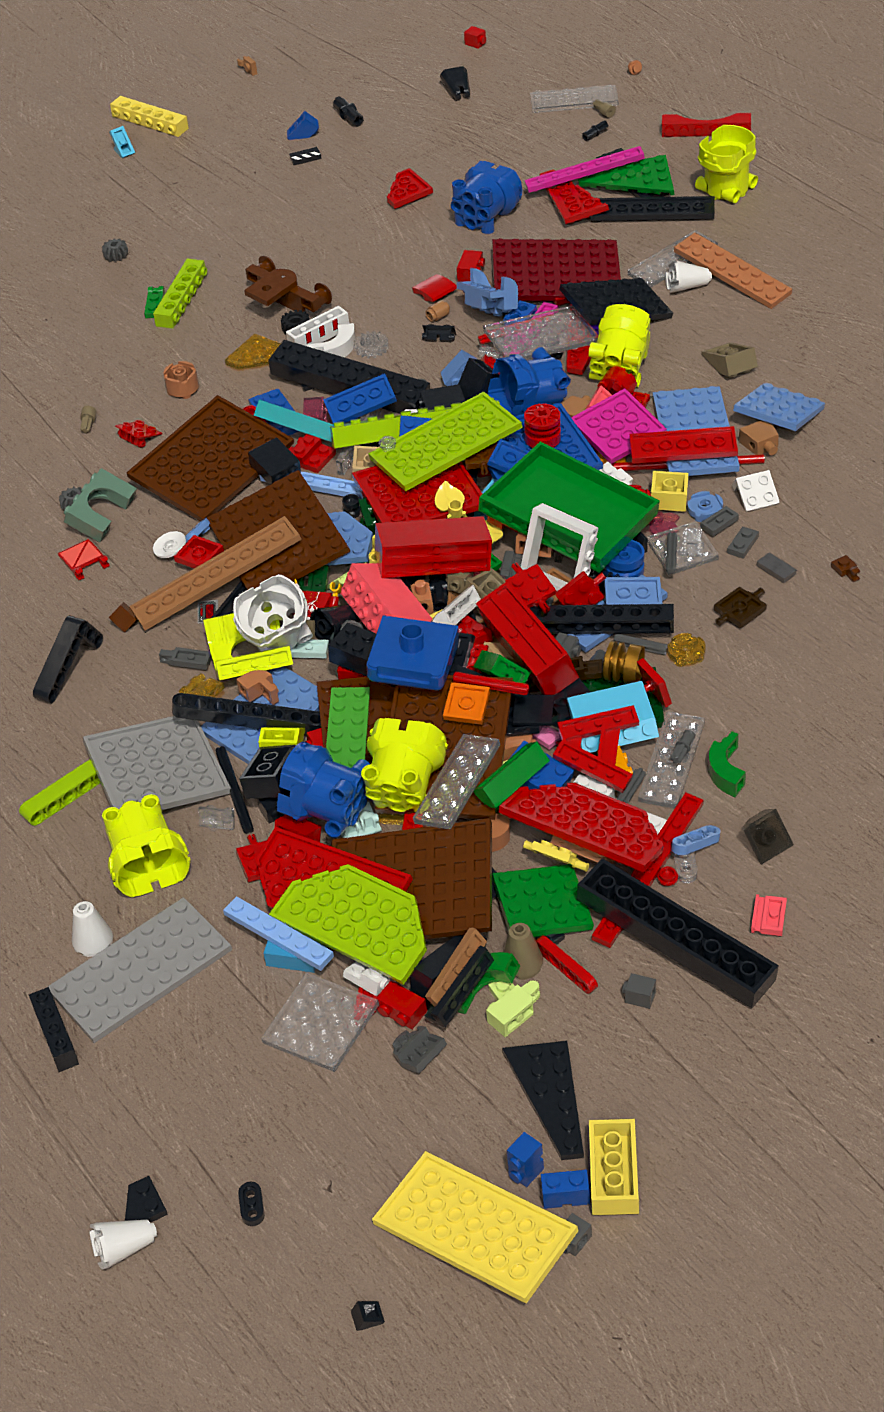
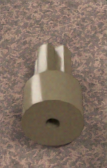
[593,99,616,118]
[80,406,97,433]

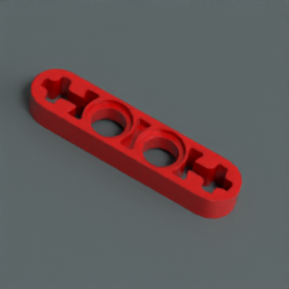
[536,935,598,994]

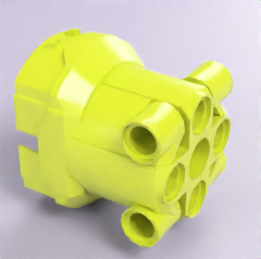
[695,125,758,203]
[588,304,650,387]
[361,718,448,814]
[102,794,191,897]

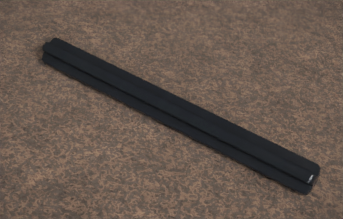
[215,746,254,834]

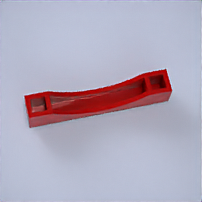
[662,113,751,137]

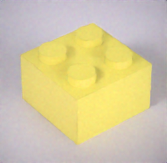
[651,471,688,512]

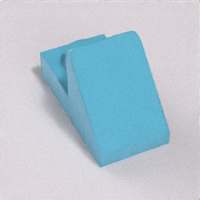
[109,126,135,158]

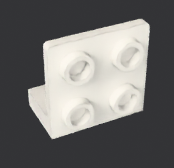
[732,470,779,512]

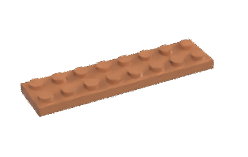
[674,232,792,309]

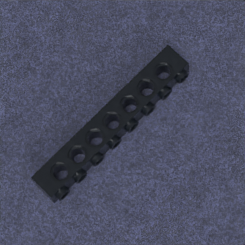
[530,604,674,634]

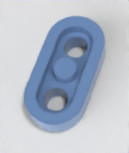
[185,518,210,543]

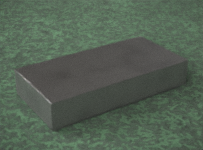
[757,552,797,583]

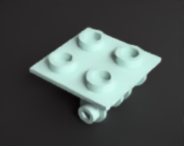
[341,802,382,838]

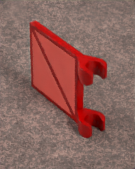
[58,539,110,581]

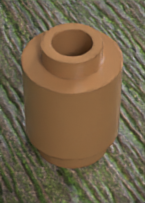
[425,300,450,322]

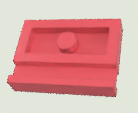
[751,894,787,936]

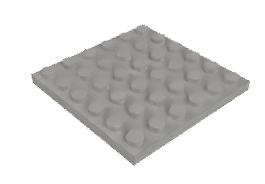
[83,716,231,810]

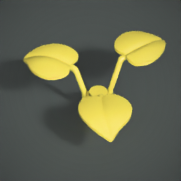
[435,481,503,544]

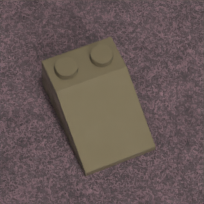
[701,342,758,378]

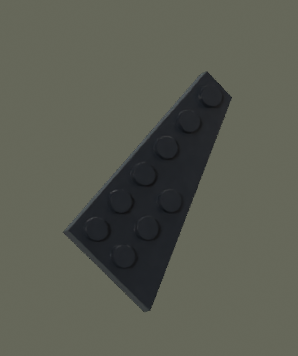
[502,1041,584,1161]

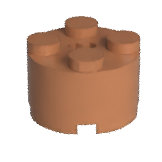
[163,361,199,399]

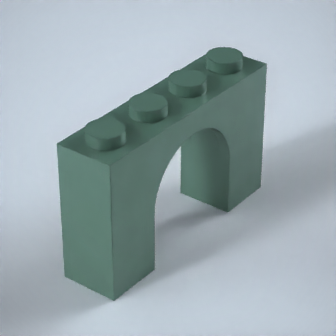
[64,468,137,542]

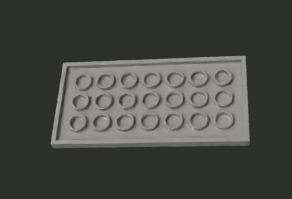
[48,897,232,1043]

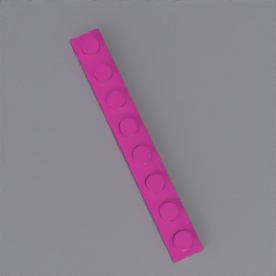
[524,146,645,193]

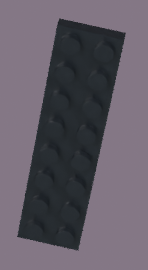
[591,196,715,222]

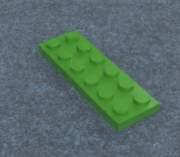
[326,687,370,768]

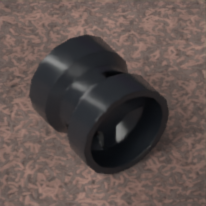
[342,494,361,518]

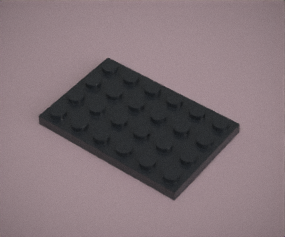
[559,278,673,325]

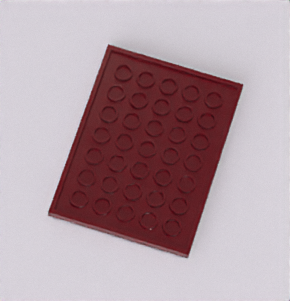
[492,238,621,301]

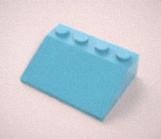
[567,681,659,753]

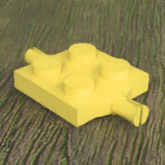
[523,840,589,872]

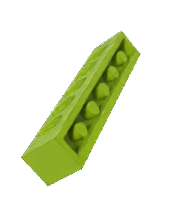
[153,258,207,329]

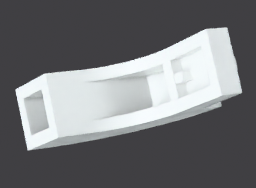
[307,323,356,357]

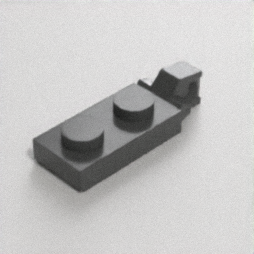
[159,647,212,670]

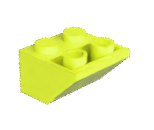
[258,727,305,747]

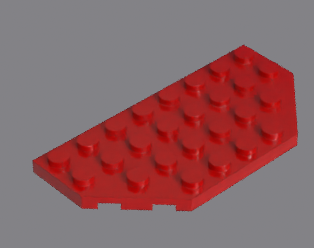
[499,782,664,872]
[255,826,413,910]

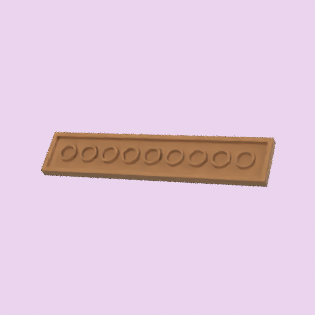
[130,516,301,630]

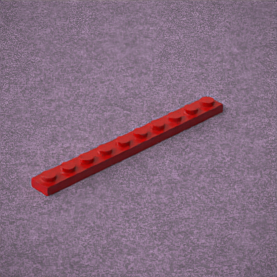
[592,792,704,948]

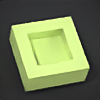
[488,982,515,1000]

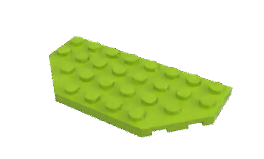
[269,864,427,985]

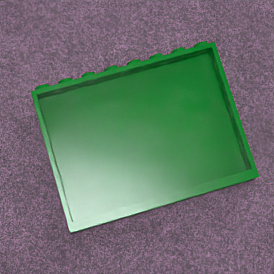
[478,442,660,572]

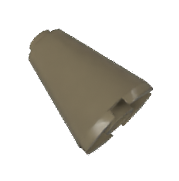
[503,923,543,980]

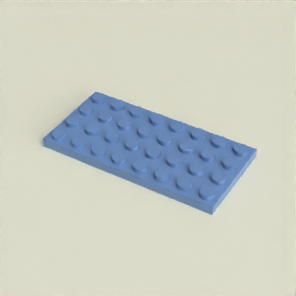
[653,386,739,476]

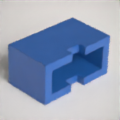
[506,1132,544,1188]
[541,1170,590,1209]

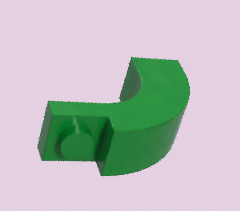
[709,731,746,797]
[458,952,520,1014]

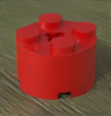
[597,366,637,395]

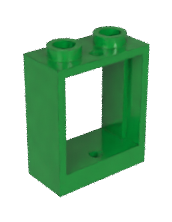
[473,650,531,683]

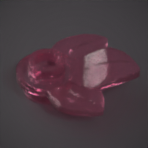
[649,511,680,537]

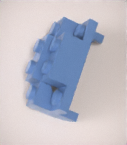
[457,268,518,316]

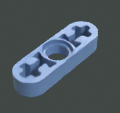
[671,825,721,855]

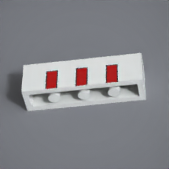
[286,306,349,346]

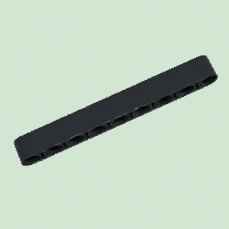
[172,693,321,735]

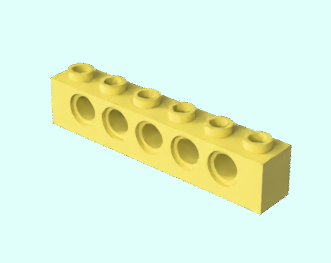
[110,96,189,137]

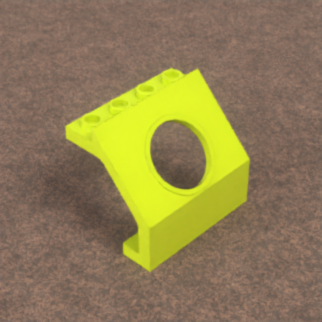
[203,606,293,680]

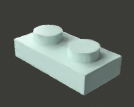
[290,640,329,658]

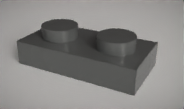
[700,506,739,536]
[727,526,759,559]

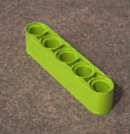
[19,759,101,826]

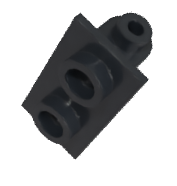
[422,324,456,342]

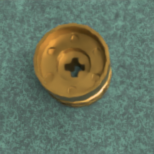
[603,641,645,684]

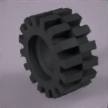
[281,310,310,335]

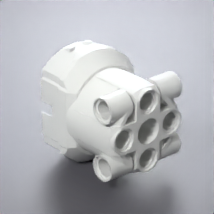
[233,574,313,651]

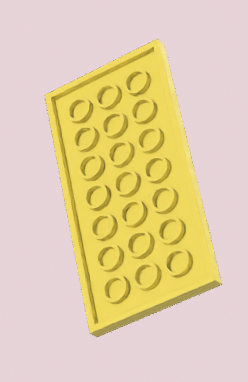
[372,1151,578,1304]

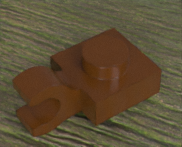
[831,555,860,582]

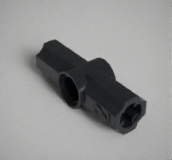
[333,96,364,127]
[429,574,448,611]

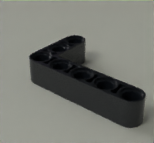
[33,615,103,703]

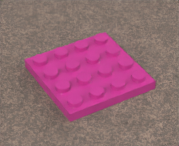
[571,388,667,464]

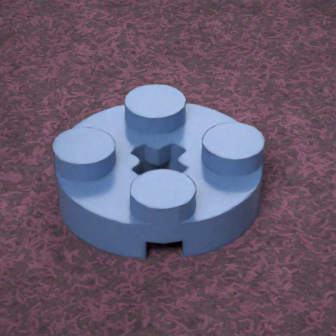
[687,491,723,522]

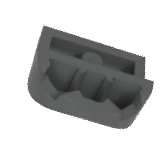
[393,1026,447,1073]

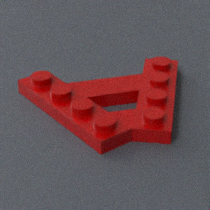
[553,705,639,793]

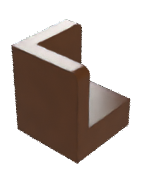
[109,602,137,632]

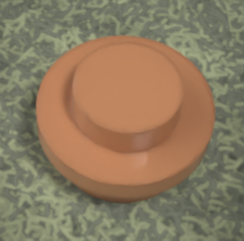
[628,60,642,75]

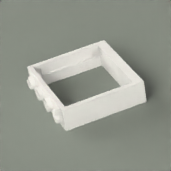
[521,503,598,591]

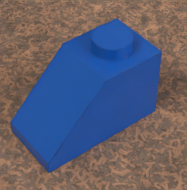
[287,111,319,140]

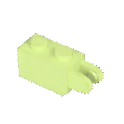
[486,980,540,1037]

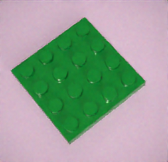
[492,864,594,937]

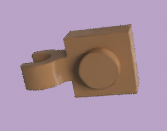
[237,56,257,76]

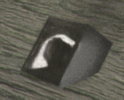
[742,809,794,864]

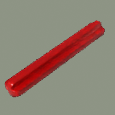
[453,672,529,695]

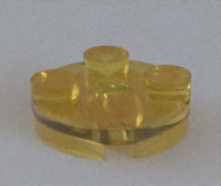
[668,633,706,667]

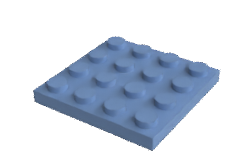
[733,383,825,431]

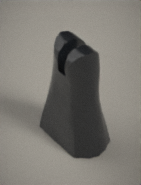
[440,66,470,100]

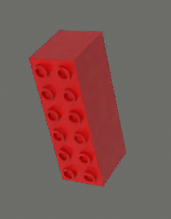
[375,516,492,578]
[475,582,579,695]

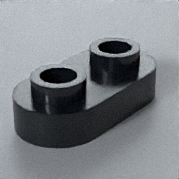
[238,1181,265,1226]

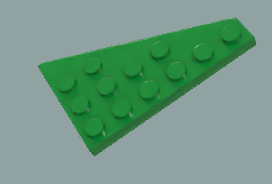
[578,155,675,196]

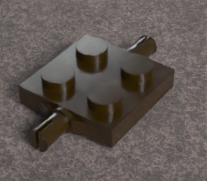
[714,586,767,628]

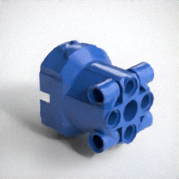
[451,161,523,234]
[487,347,571,416]
[277,742,370,838]

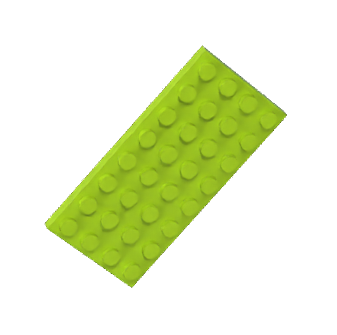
[368,392,523,491]

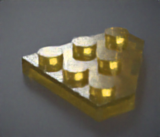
[225,333,281,370]

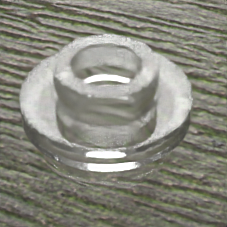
[379,436,396,452]

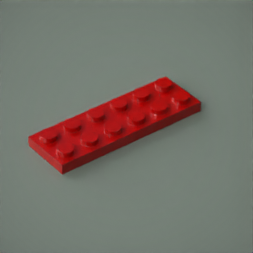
[629,426,738,464]

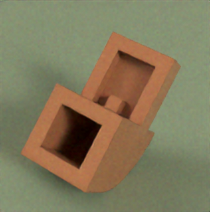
[236,670,279,705]
[491,814,511,852]

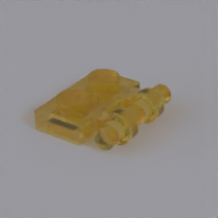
[179,673,225,697]

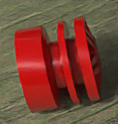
[524,404,561,448]

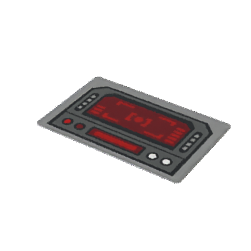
[198,600,218,624]

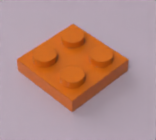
[443,682,490,725]

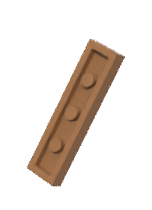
[425,928,487,1007]

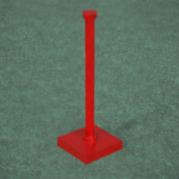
[555,658,672,747]

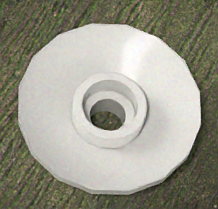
[153,531,186,558]

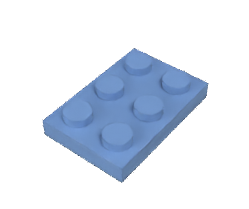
[604,577,663,605]

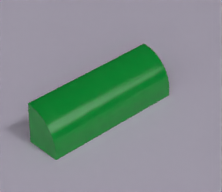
[473,741,550,808]

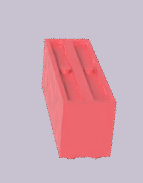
[340,563,433,634]

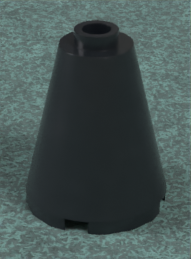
[310,604,360,644]

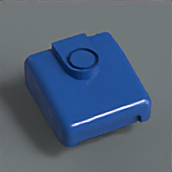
[367,615,459,691]

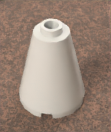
[666,260,712,293]
[72,901,113,957]
[90,1220,157,1270]

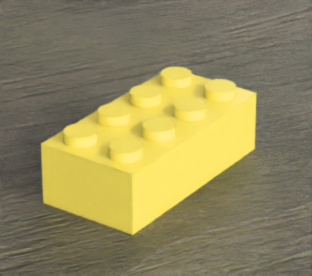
[589,1119,639,1215]

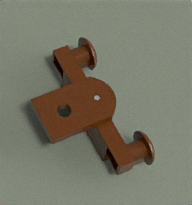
[244,256,332,312]

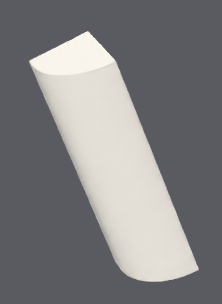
[433,585,481,625]

